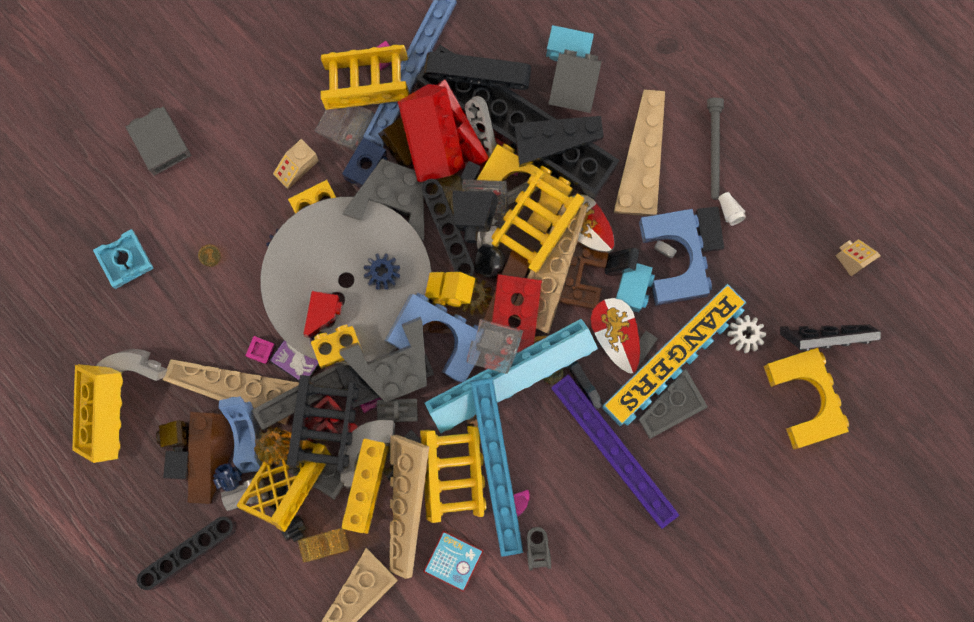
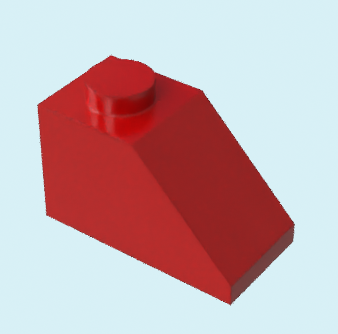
[303,291,343,338]

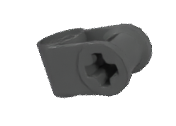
[526,526,551,571]

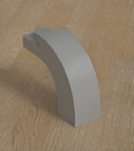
[96,349,167,381]
[338,420,395,489]

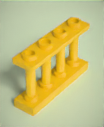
[321,45,410,110]
[491,170,585,274]
[420,426,486,523]
[342,439,389,534]

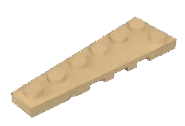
[614,90,665,216]
[511,204,587,334]
[163,359,299,425]
[390,435,429,579]

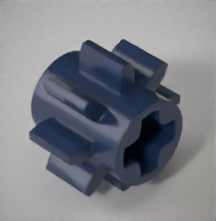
[213,463,242,492]

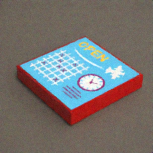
[424,531,483,592]

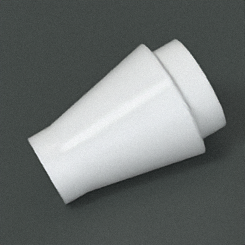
[718,192,746,226]

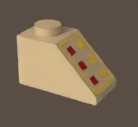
[273,139,319,189]
[836,239,880,276]

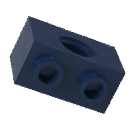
[342,137,388,188]

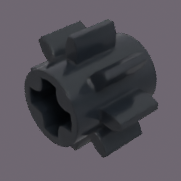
[281,515,307,542]

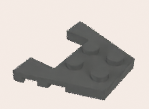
[342,159,424,241]
[339,316,427,403]

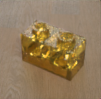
[298,528,350,563]

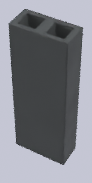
[637,331,658,368]

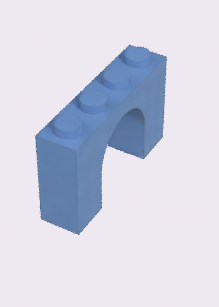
[639,209,712,306]
[384,292,483,383]

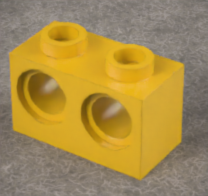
[288,180,336,214]
[311,324,363,369]

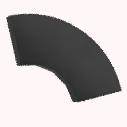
[567,361,604,409]

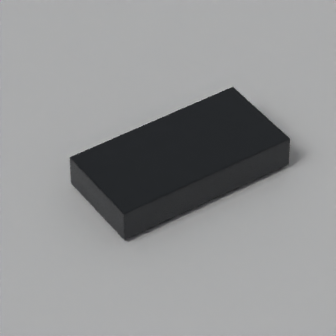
[696,207,724,252]
[604,247,639,276]

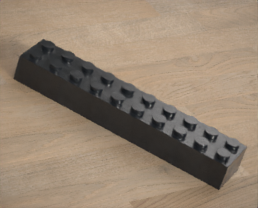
[416,45,619,200]

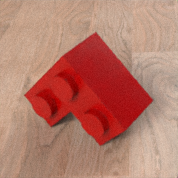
[305,396,358,443]

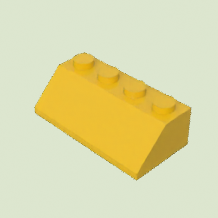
[72,364,123,463]

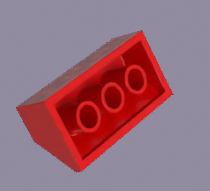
[398,84,465,182]

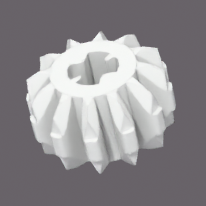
[728,315,766,353]

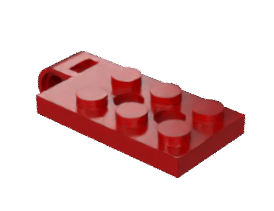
[485,275,542,370]

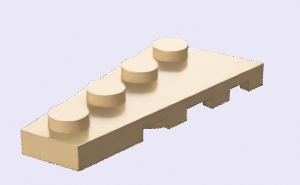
[322,548,398,622]

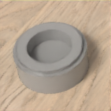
[654,240,677,258]

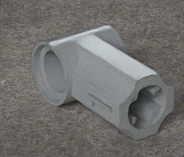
[221,478,269,511]

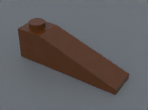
[188,412,234,504]

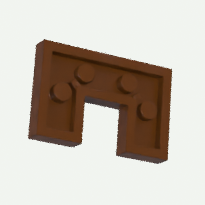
[559,241,608,310]

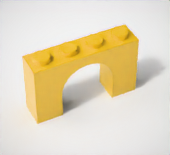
[476,144,573,233]
[764,348,849,450]

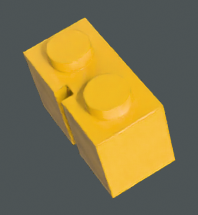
[425,272,475,307]

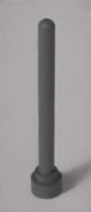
[707,98,724,200]

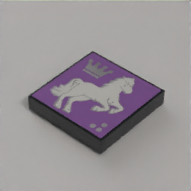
[269,337,324,381]

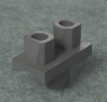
[377,399,418,422]

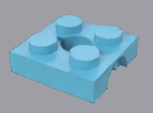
[93,229,154,289]

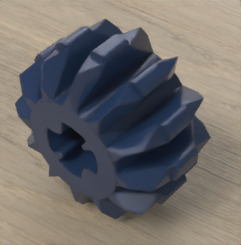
[363,253,400,291]

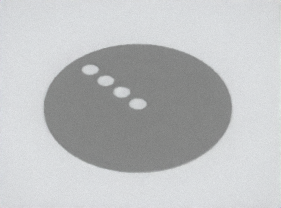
[261,197,431,365]

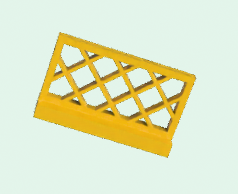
[236,430,331,532]

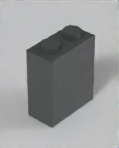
[549,49,602,113]
[126,106,192,176]

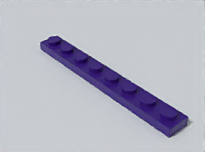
[551,374,679,529]

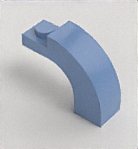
[219,396,264,473]

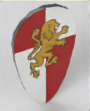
[572,194,615,253]
[590,298,640,373]

